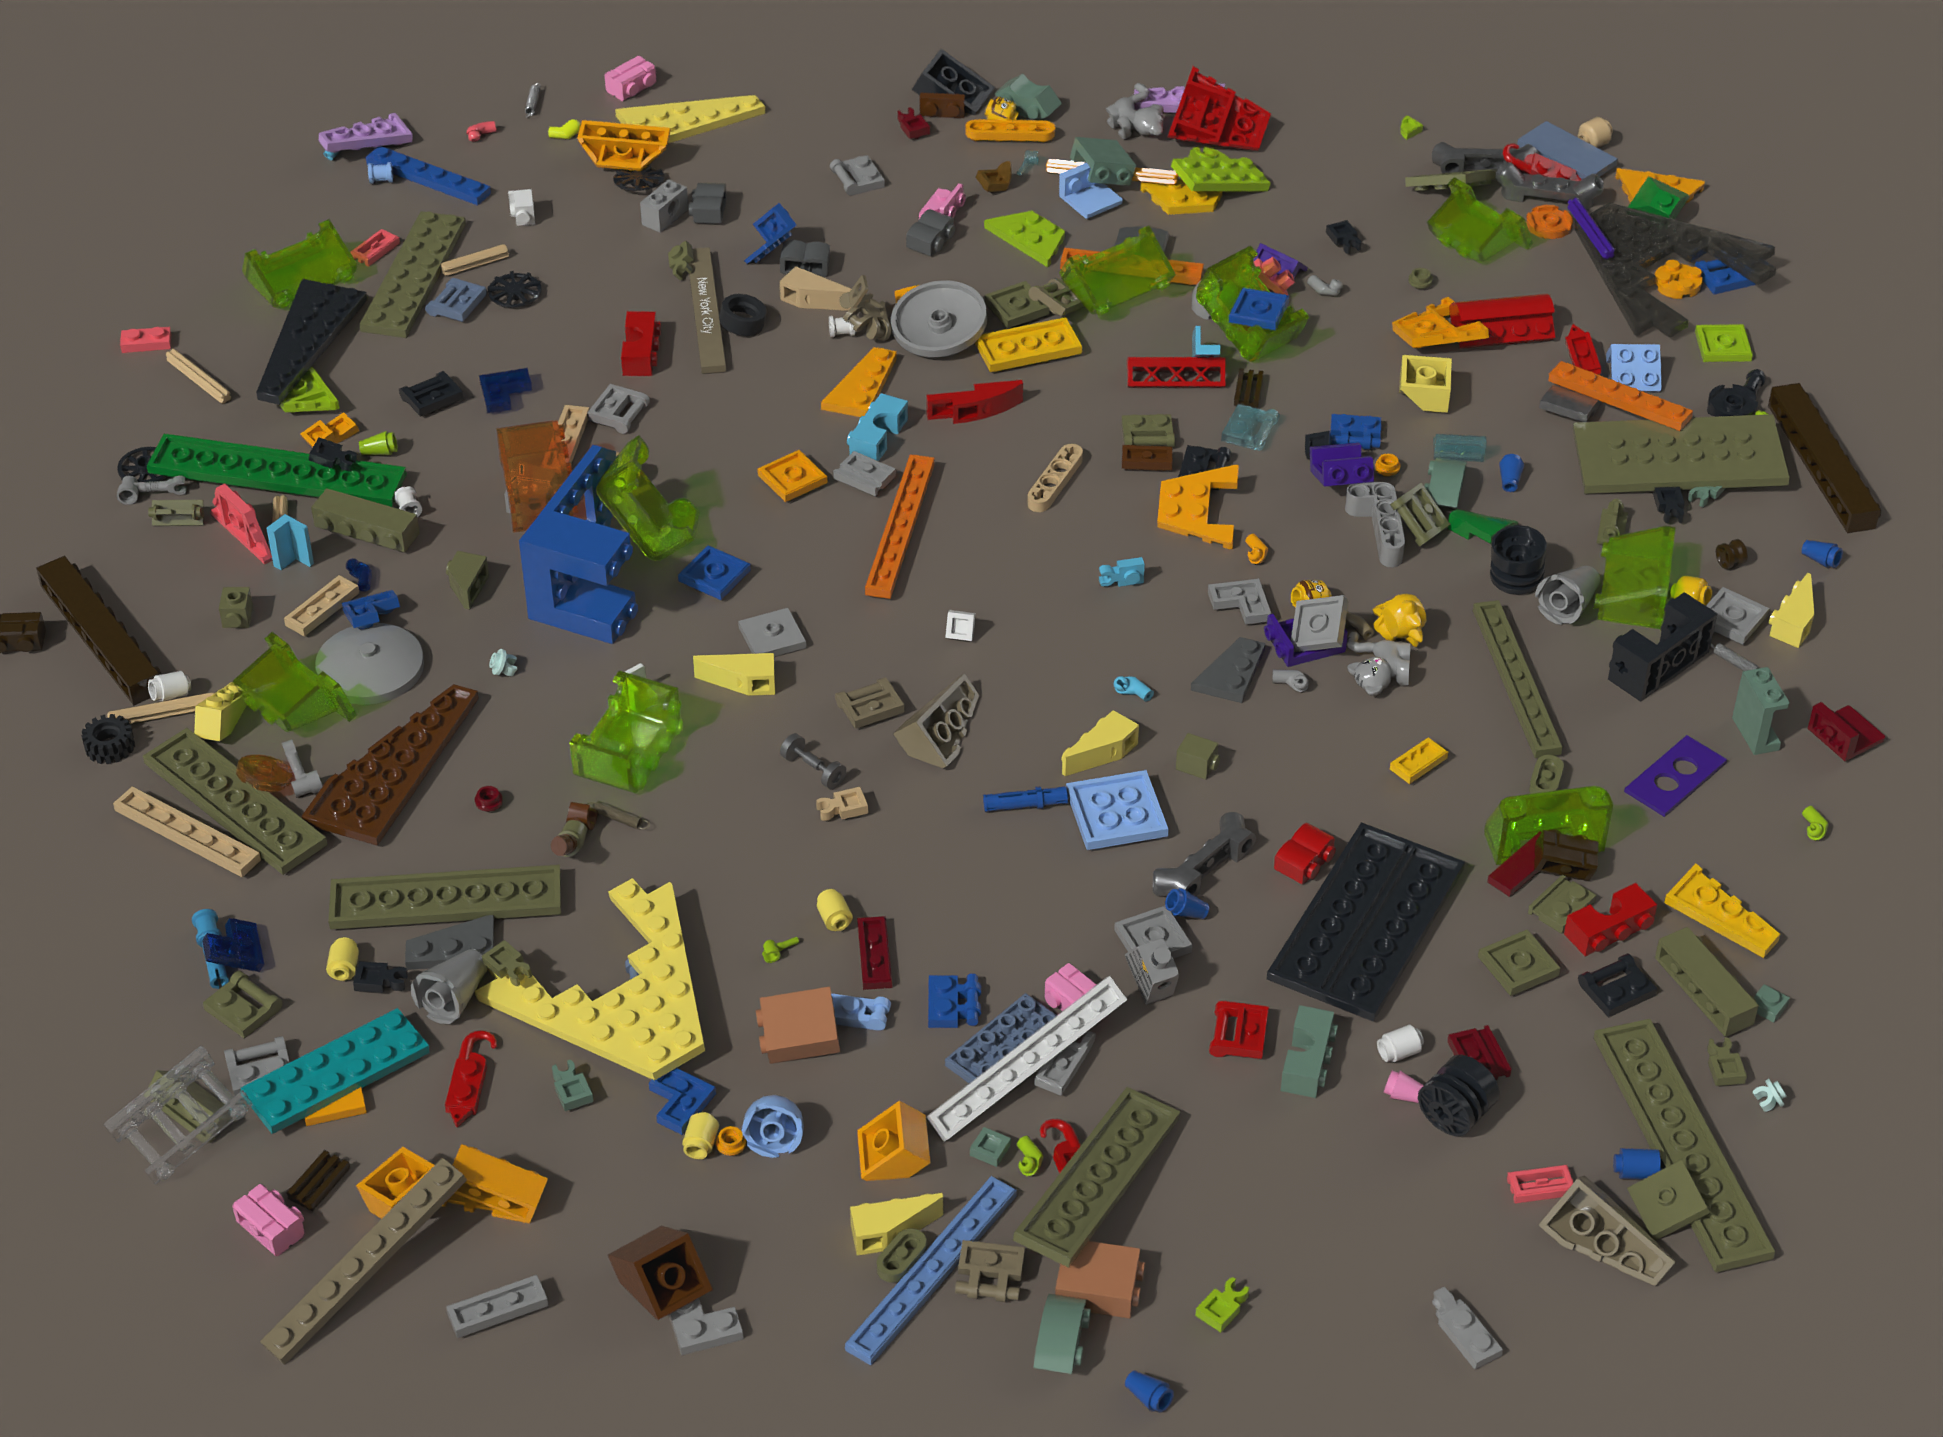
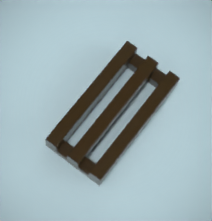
[1234,368,1264,408]
[287,1150,350,1211]

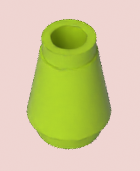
[359,431,398,456]

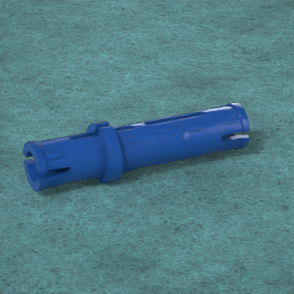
[983,786,1068,812]

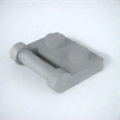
[830,155,885,196]
[587,384,650,434]
[224,1036,290,1098]

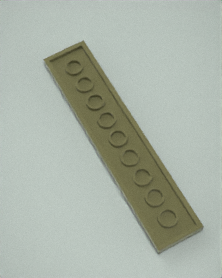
[1594,1019,1775,1273]

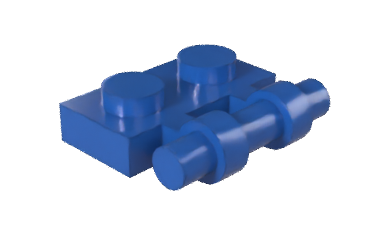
[1330,414,1381,450]
[928,973,981,1028]

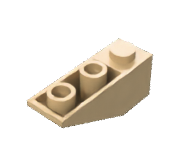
[780,267,851,311]

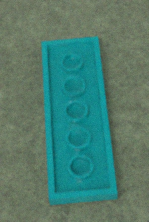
[241,1008,430,1134]

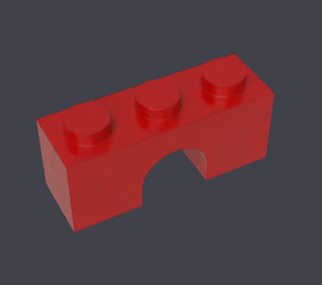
[621,311,661,376]
[1564,883,1657,957]

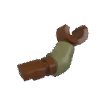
[551,802,598,857]

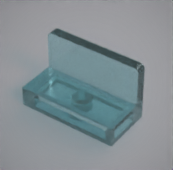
[1433,434,1487,462]

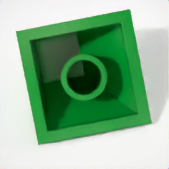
[1626,176,1690,231]

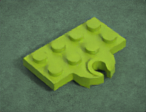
[1171,147,1271,191]

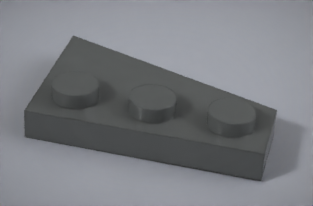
[1191,637,1265,703]

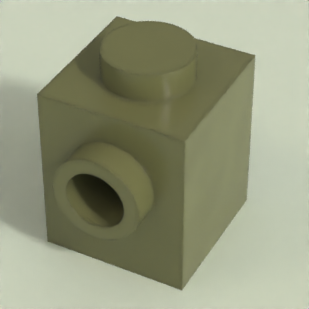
[219,587,253,628]
[1176,733,1220,780]

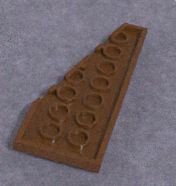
[301,684,479,846]

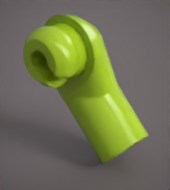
[1802,806,1828,841]
[1017,1136,1044,1176]

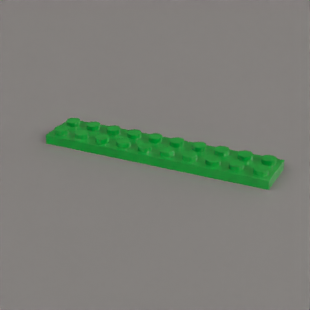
[147,434,407,507]

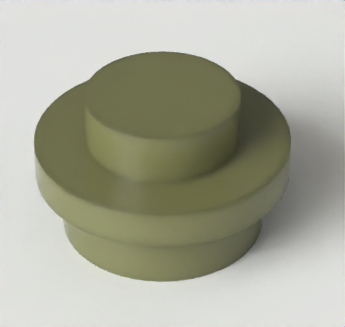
[1408,268,1432,289]

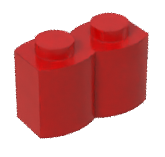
[1274,822,1336,884]

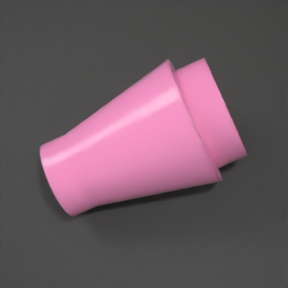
[1383,1070,1424,1103]

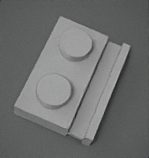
[834,451,896,497]

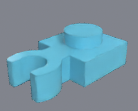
[1098,557,1145,587]

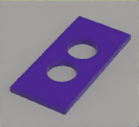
[1624,735,1727,817]

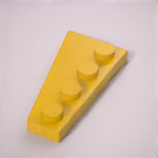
[1664,863,1780,958]

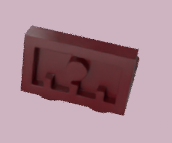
[1808,702,1885,761]

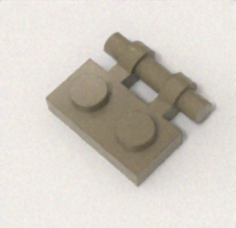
[955,1240,1025,1302]

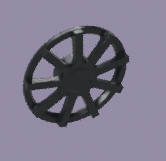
[613,165,665,191]
[488,271,542,308]
[117,447,168,482]

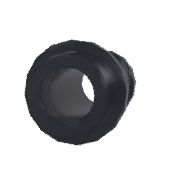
[1744,369,1766,395]

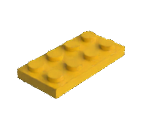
[975,317,1082,372]

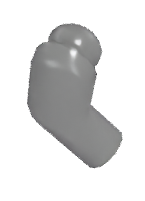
[1308,275,1343,296]

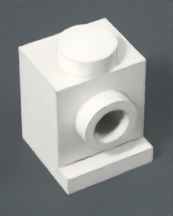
[508,189,535,226]

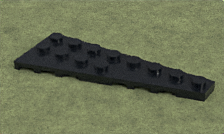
[256,279,368,405]

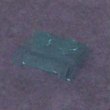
[1221,404,1280,450]

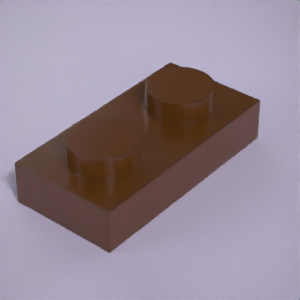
[919,93,965,118]
[1122,445,1172,471]

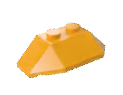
[577,120,671,171]

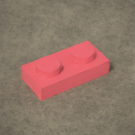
[120,327,172,353]

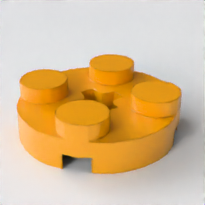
[1653,260,1702,299]

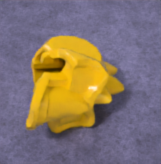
[1372,594,1427,647]

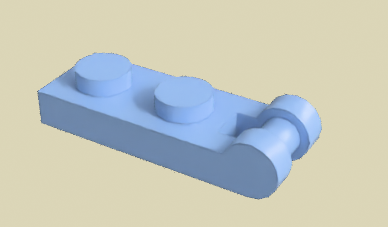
[832,994,891,1030]

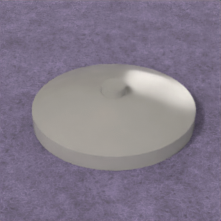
[891,280,987,357]
[315,623,424,705]

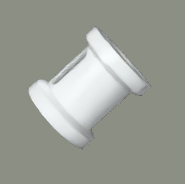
[829,316,855,338]
[394,486,422,517]

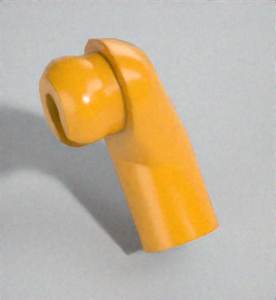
[1245,534,1268,564]

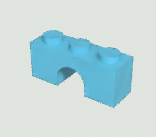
[847,393,908,461]

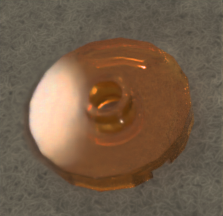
[236,754,293,792]

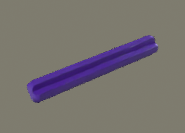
[1567,198,1615,259]

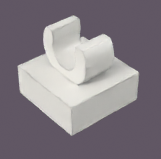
[945,610,976,641]

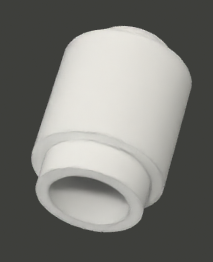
[148,671,191,702]
[1377,1025,1424,1062]

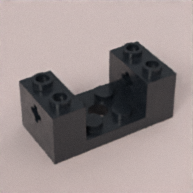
[1608,592,1718,702]

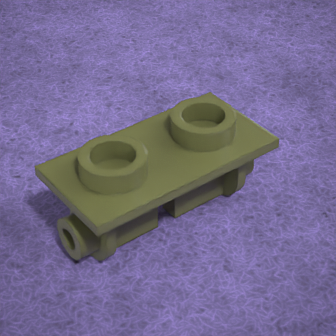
[1597,499,1628,547]
[148,500,204,526]

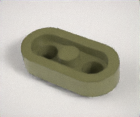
[1529,755,1564,801]
[877,1228,927,1283]

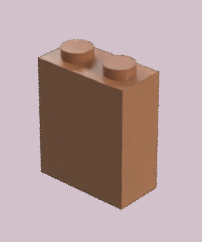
[756,987,840,1064]
[1055,1241,1145,1318]

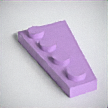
[1134,84,1225,113]
[319,113,413,152]

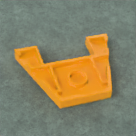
[1392,297,1489,348]
[1157,465,1239,549]

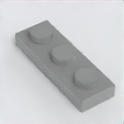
[446,1275,548,1338]

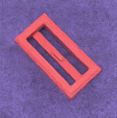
[350,229,400,267]
[1507,1165,1574,1204]

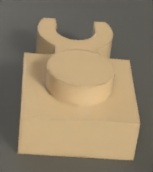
[816,787,868,821]

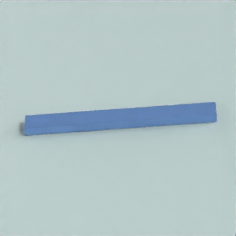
[845,1176,1017,1366]

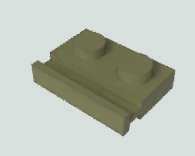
[1528,874,1596,934]

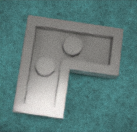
[1208,579,1271,624]
[669,1298,743,1355]

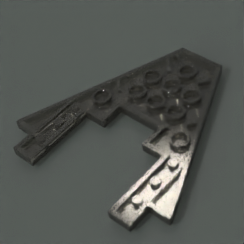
[1574,202,1776,338]

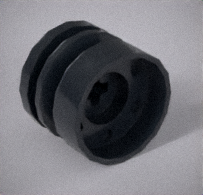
[1490,525,1547,595]
[1417,1054,1500,1137]

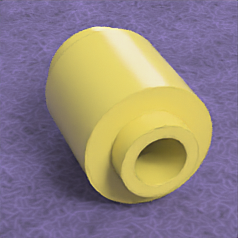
[817,889,853,931]
[326,937,359,981]
[682,1112,719,1159]

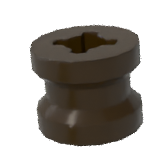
[1715,539,1748,569]

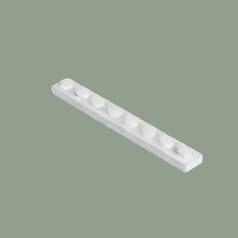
[926,976,1127,1141]

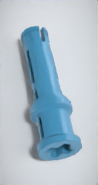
[192,909,229,989]

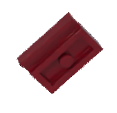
[1447,1025,1512,1080]

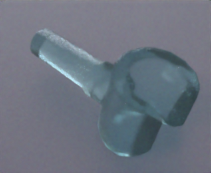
[1017,150,1039,176]

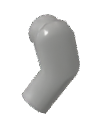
[1272,670,1309,692]

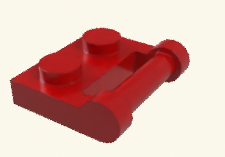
[1209,1001,1269,1059]

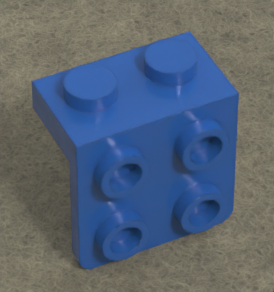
[744,202,796,264]

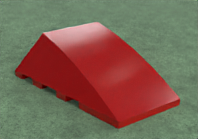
[1167,66,1271,151]

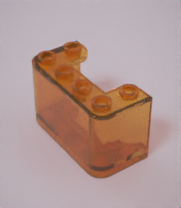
[496,420,578,533]

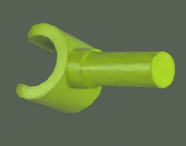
[762,937,799,963]

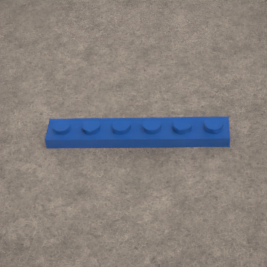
[366,146,491,206]

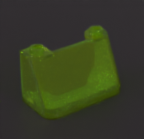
[242,219,357,309]
[1059,225,1176,316]
[596,435,700,561]
[1594,526,1676,629]
[1484,786,1614,865]

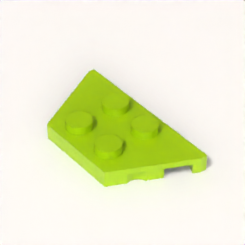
[984,211,1065,267]
[280,367,339,412]

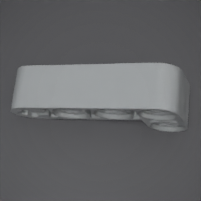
[1345,482,1405,568]

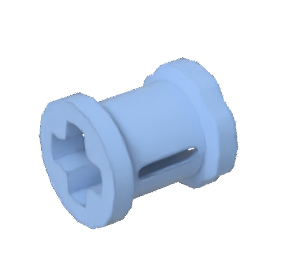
[368,162,393,184]

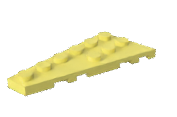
[615,95,765,143]

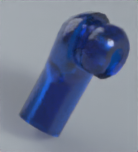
[346,558,372,592]

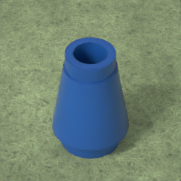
[1499,454,1524,492]
[1801,540,1843,568]
[1165,888,1209,919]
[1125,1370,1174,1413]

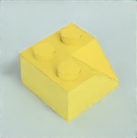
[1399,355,1452,413]

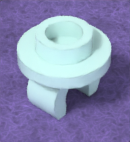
[489,649,517,676]
[1753,1079,1787,1112]

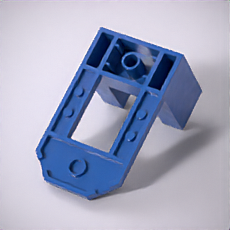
[519,445,638,644]

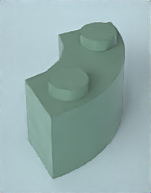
[995,74,1062,119]
[1424,457,1467,509]
[1033,1294,1091,1374]

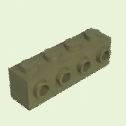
[311,488,420,552]
[1655,927,1759,1037]

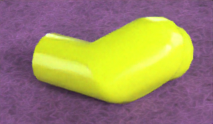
[548,119,581,139]

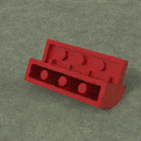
[1449,294,1556,349]

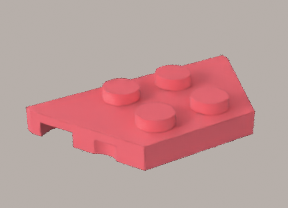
[210,484,272,565]

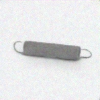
[525,83,540,118]
[1711,643,1759,671]

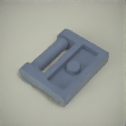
[425,278,487,322]

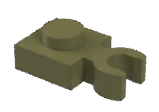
[668,241,694,280]
[481,940,532,987]
[1707,1037,1747,1086]

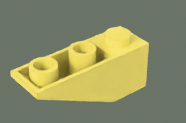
[1769,573,1814,648]
[693,653,775,696]
[194,682,255,741]
[1061,710,1139,776]
[850,1193,943,1255]

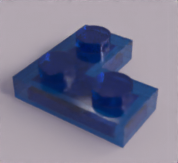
[479,368,532,413]
[202,918,265,972]

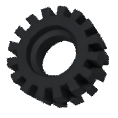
[81,714,135,764]

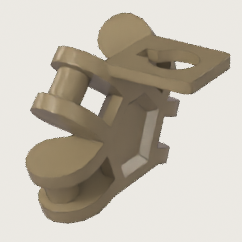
[839,275,891,341]

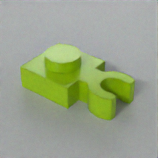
[1195,1277,1249,1333]

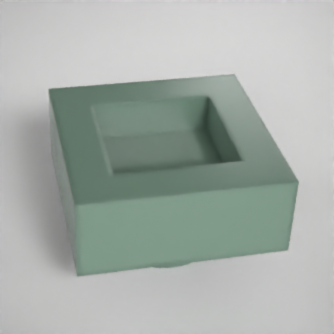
[1754,984,1790,1023]
[970,1127,1011,1167]

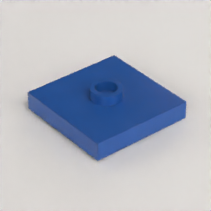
[1229,288,1289,330]
[678,545,751,600]

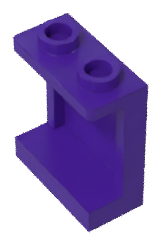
[1310,443,1374,486]
[1264,614,1348,667]

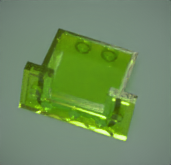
[1427,177,1533,263]
[233,632,357,732]

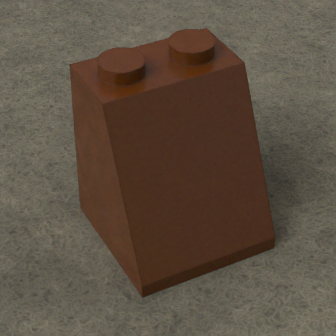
[608,1226,713,1320]

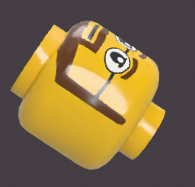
[984,96,1019,121]
[1291,580,1332,608]

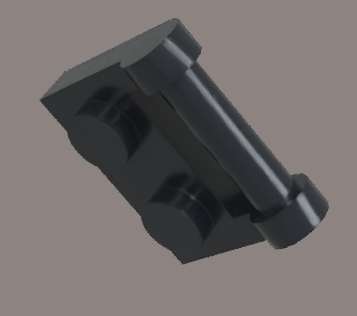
[399,371,464,417]
[1178,445,1232,490]
[1578,953,1657,1018]

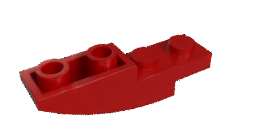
[926,380,1023,424]

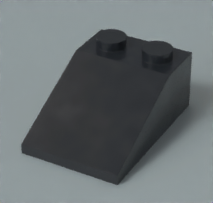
[912,49,995,115]

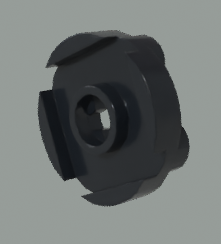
[1707,384,1758,417]

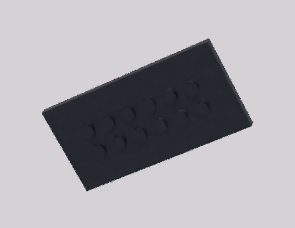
[1266,822,1465,1022]

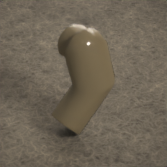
[1345,611,1374,640]

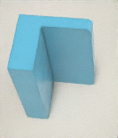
[1192,326,1220,357]
[267,514,314,570]

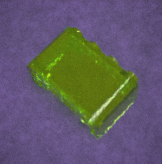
[1196,245,1309,362]
[570,671,683,793]

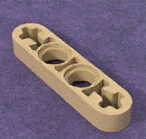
[1027,444,1083,512]

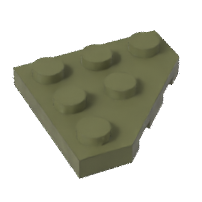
[1405,169,1497,191]

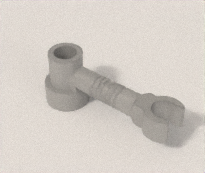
[117,476,187,505]
[282,739,323,798]

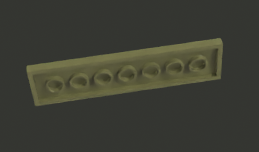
[360,211,466,338]
[143,728,327,875]
[329,865,561,929]
[1013,1087,1180,1268]

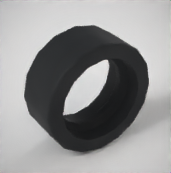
[719,294,767,336]

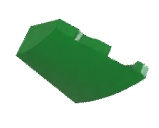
[1448,509,1518,544]

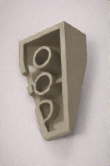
[893,673,979,768]
[1539,1175,1676,1286]

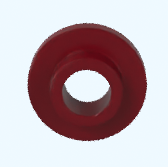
[474,786,503,811]

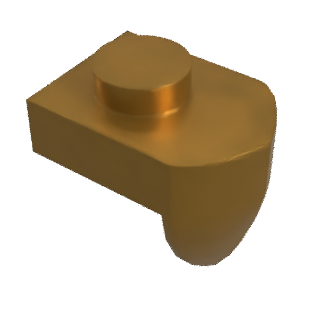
[975,161,1012,192]

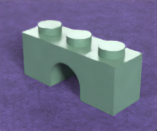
[1281,1005,1338,1098]

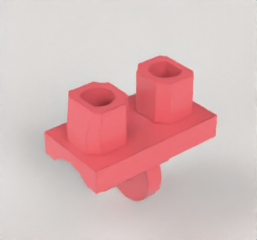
[1253,257,1295,295]

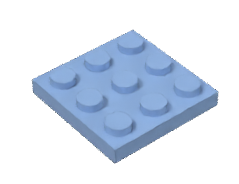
[1066,770,1168,850]

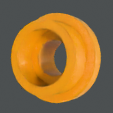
[1375,453,1400,476]
[716,1126,746,1156]

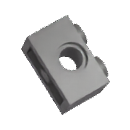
[640,179,688,233]

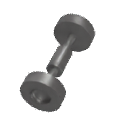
[780,733,846,789]

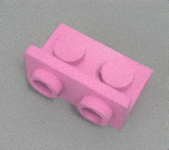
[919,183,966,219]

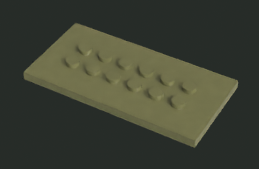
[1573,414,1790,494]

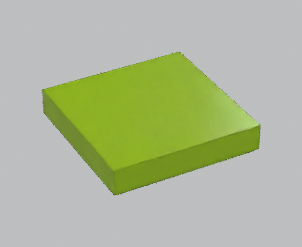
[1695,324,1753,362]

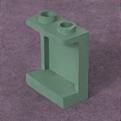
[1070,137,1136,185]
[1732,667,1790,755]

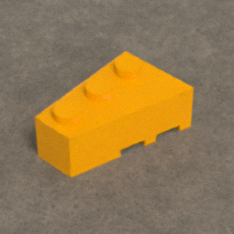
[442,1144,548,1224]

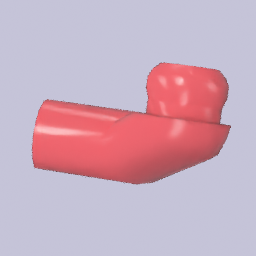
[466,121,496,142]

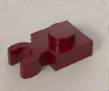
[897,107,930,139]

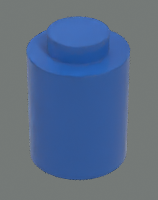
[1613,1148,1661,1180]

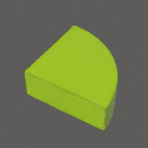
[1400,115,1423,140]

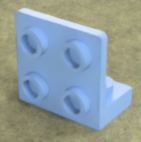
[1059,163,1123,218]
[1606,344,1661,393]

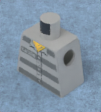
[1125,938,1179,1005]

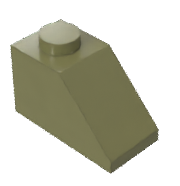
[446,551,489,610]

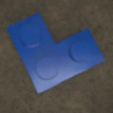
[342,590,400,629]
[649,1068,716,1135]

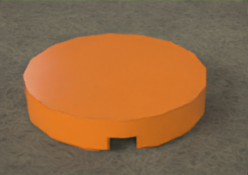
[1526,205,1573,239]

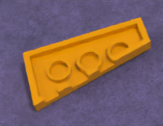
[821,347,897,417]

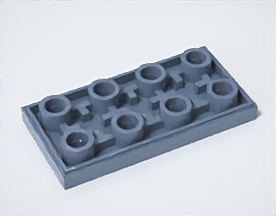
[1517,121,1618,179]
[945,993,1057,1083]

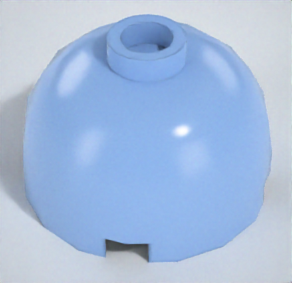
[742,1095,804,1158]

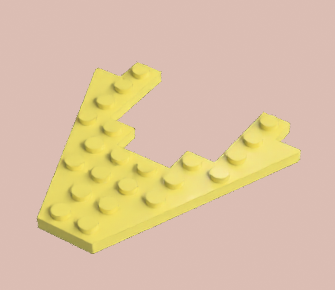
[475,878,705,1081]

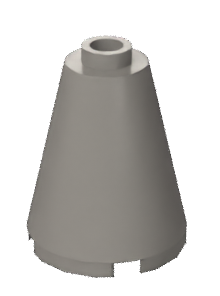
[1535,566,1600,625]
[411,949,488,1024]

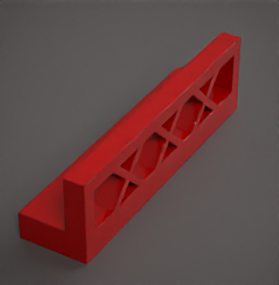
[1127,357,1226,387]

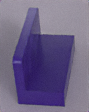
[1250,243,1308,278]

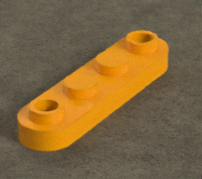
[965,119,1055,142]

